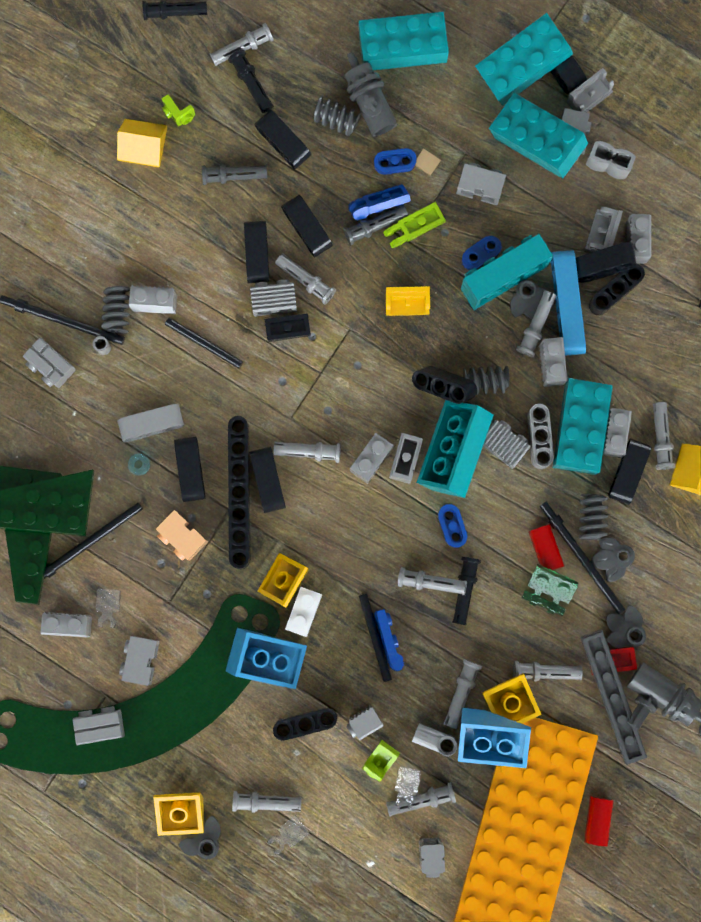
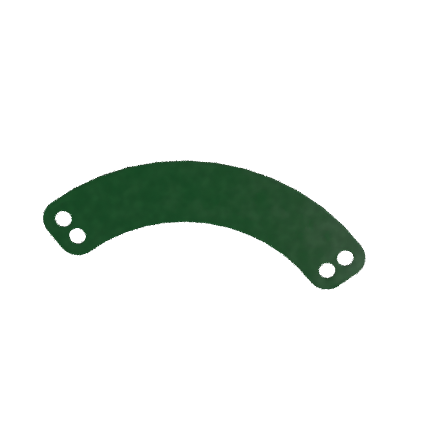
[0,594,280,775]

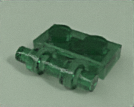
[521,564,578,616]

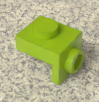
[161,94,195,127]
[362,740,400,782]

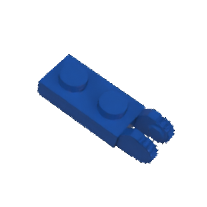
[348,184,411,220]
[374,609,404,671]

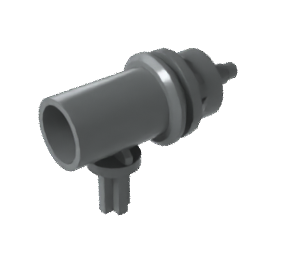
[345,52,398,137]
[627,662,701,730]

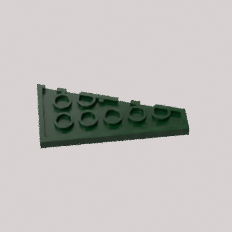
[0,466,62,605]
[0,469,95,536]

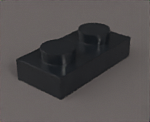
[265,313,311,342]

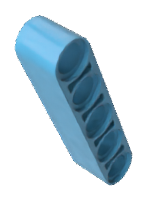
[551,250,586,356]

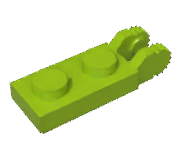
[383,202,446,248]

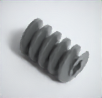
[314,95,361,137]
[101,286,130,334]
[463,366,509,395]
[579,494,608,540]

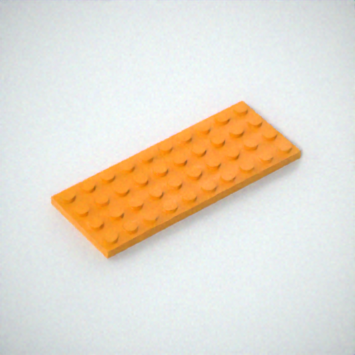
[453,717,598,922]

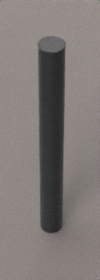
[165,318,243,369]
[359,594,392,682]

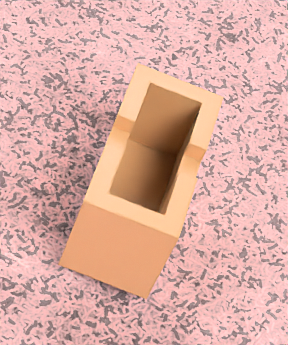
[156,510,208,561]

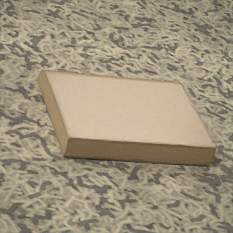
[415,149,441,176]

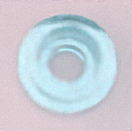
[128,454,150,476]

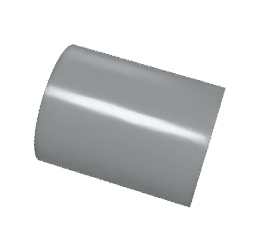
[93,336,111,355]

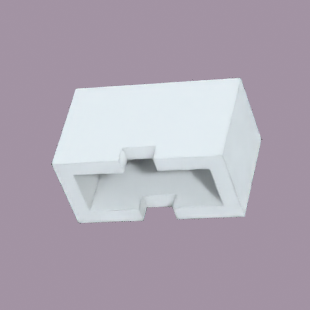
[285,587,322,637]

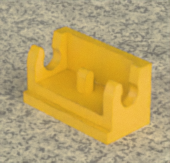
[385,286,430,316]

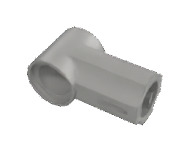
[412,723,457,756]

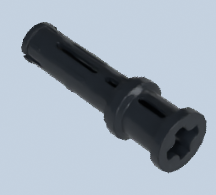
[142,0,207,20]
[228,50,274,113]
[452,556,481,625]

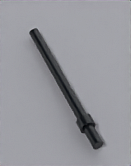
[0,295,125,345]
[539,501,626,615]
[44,503,143,579]

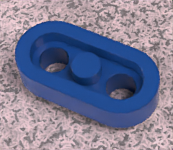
[374,148,417,175]
[462,236,502,270]
[438,504,467,548]

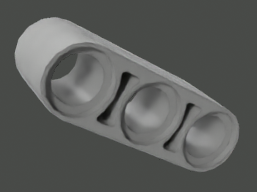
[527,403,554,469]
[117,404,184,442]

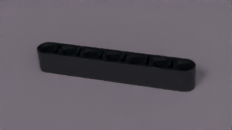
[228,416,251,570]

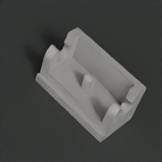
[567,68,614,113]
[584,207,623,253]

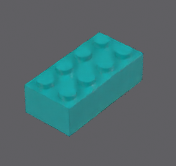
[359,12,449,70]
[475,13,573,106]
[489,93,588,179]
[461,234,553,310]
[552,378,613,475]
[416,400,494,498]

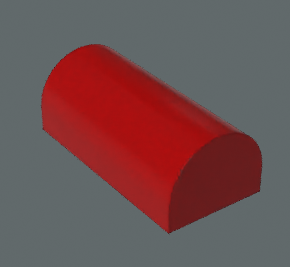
[528,524,565,573]
[584,796,613,847]

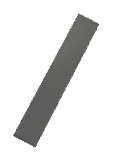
[580,630,647,765]

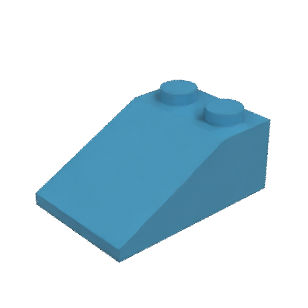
[226,628,307,689]
[458,708,531,768]

